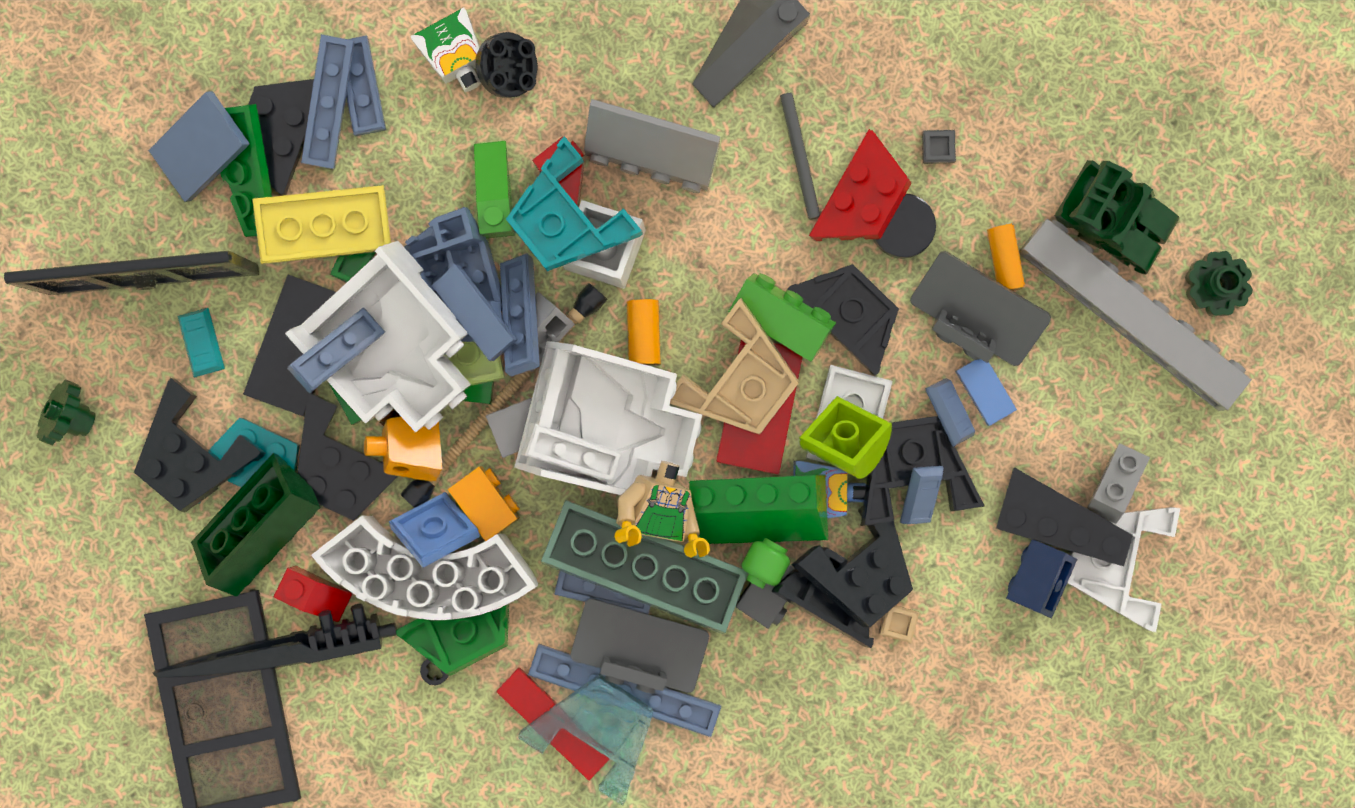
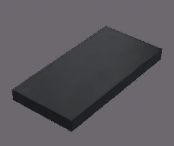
[243,274,336,417]

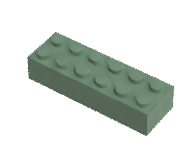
[541,500,748,634]

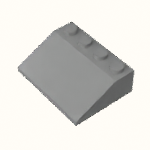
[584,99,720,193]

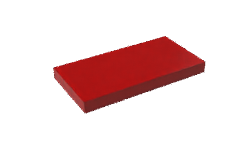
[716,340,803,475]

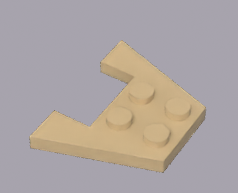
[670,298,799,434]

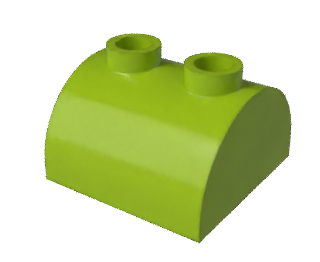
[799,396,892,479]

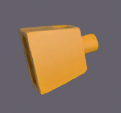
[364,417,442,481]

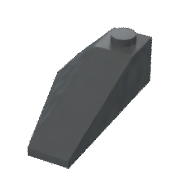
[692,0,810,108]

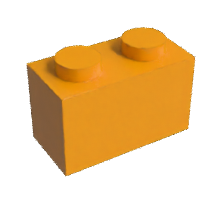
[447,466,520,541]

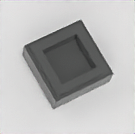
[922,130,956,164]

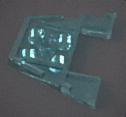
[518,674,653,806]

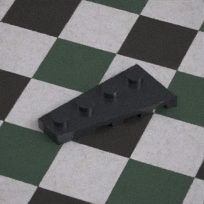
[996,467,1133,567]

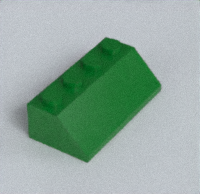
[689,474,828,544]

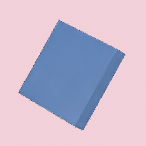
[389,492,480,568]

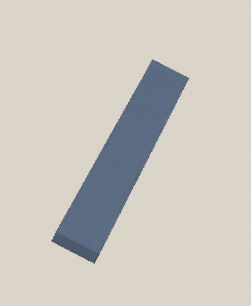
[528,644,721,737]

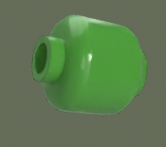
[741,538,790,589]

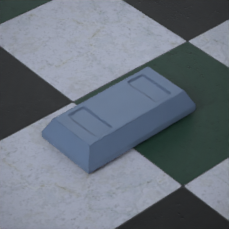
[925,378,975,447]
[900,466,943,524]

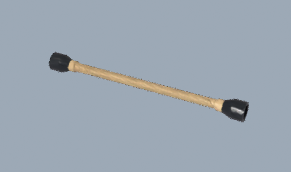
[400,283,608,508]

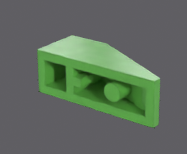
[474,141,515,239]

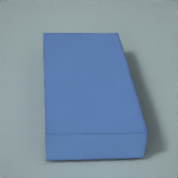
[955,359,1017,426]

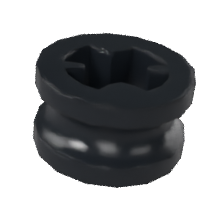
[420,659,449,686]

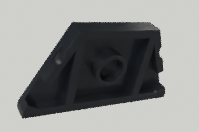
[248,79,314,196]
[786,264,899,376]
[771,547,874,648]

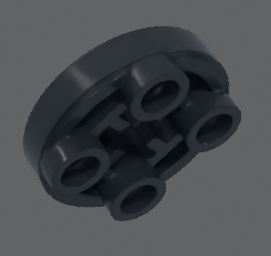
[476,32,538,98]
[873,194,936,259]

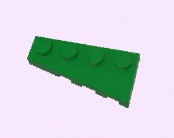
[220,104,272,237]

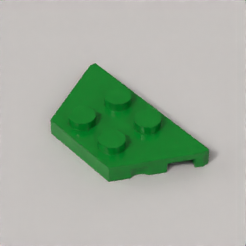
[396,604,509,676]

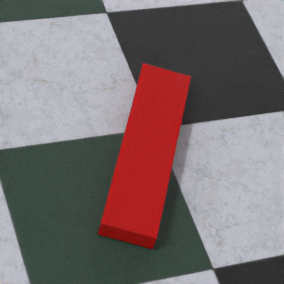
[496,667,612,781]

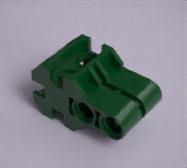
[1054,160,1180,274]

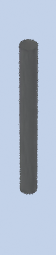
[780,92,820,219]

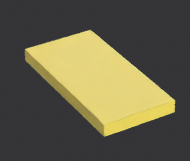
[252,185,391,264]

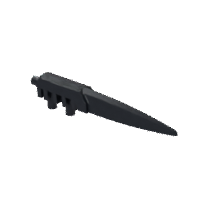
[152,604,397,678]

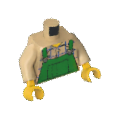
[614,461,710,558]

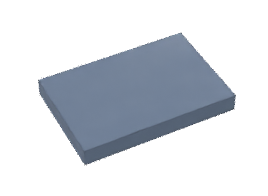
[148,91,250,202]

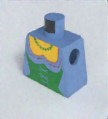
[793,461,866,518]

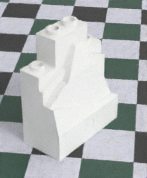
[285,241,471,432]
[514,341,702,495]

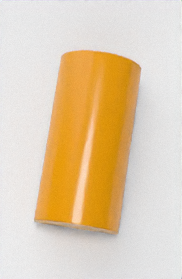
[987,223,1025,291]
[627,299,661,365]

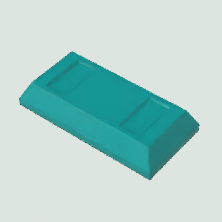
[177,308,225,377]

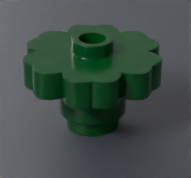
[1185,251,1253,317]
[37,379,96,445]

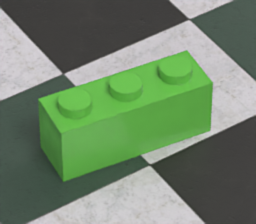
[728,273,836,362]

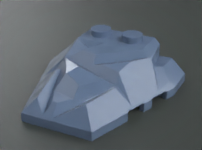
[404,207,503,342]

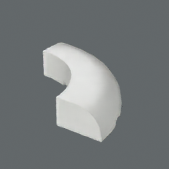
[311,515,538,620]

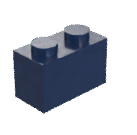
[1006,539,1078,619]

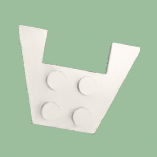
[1068,507,1180,632]

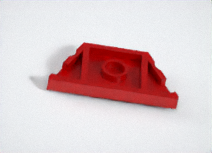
[809,129,912,241]

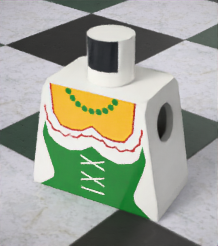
[410,7,481,92]

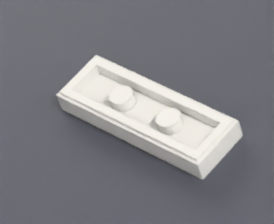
[521,423,622,483]

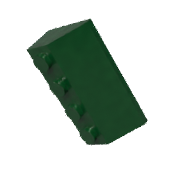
[191,453,321,597]

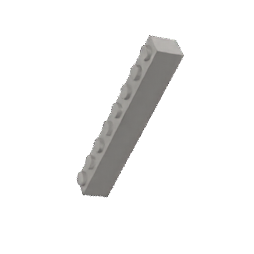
[1019,219,1252,411]

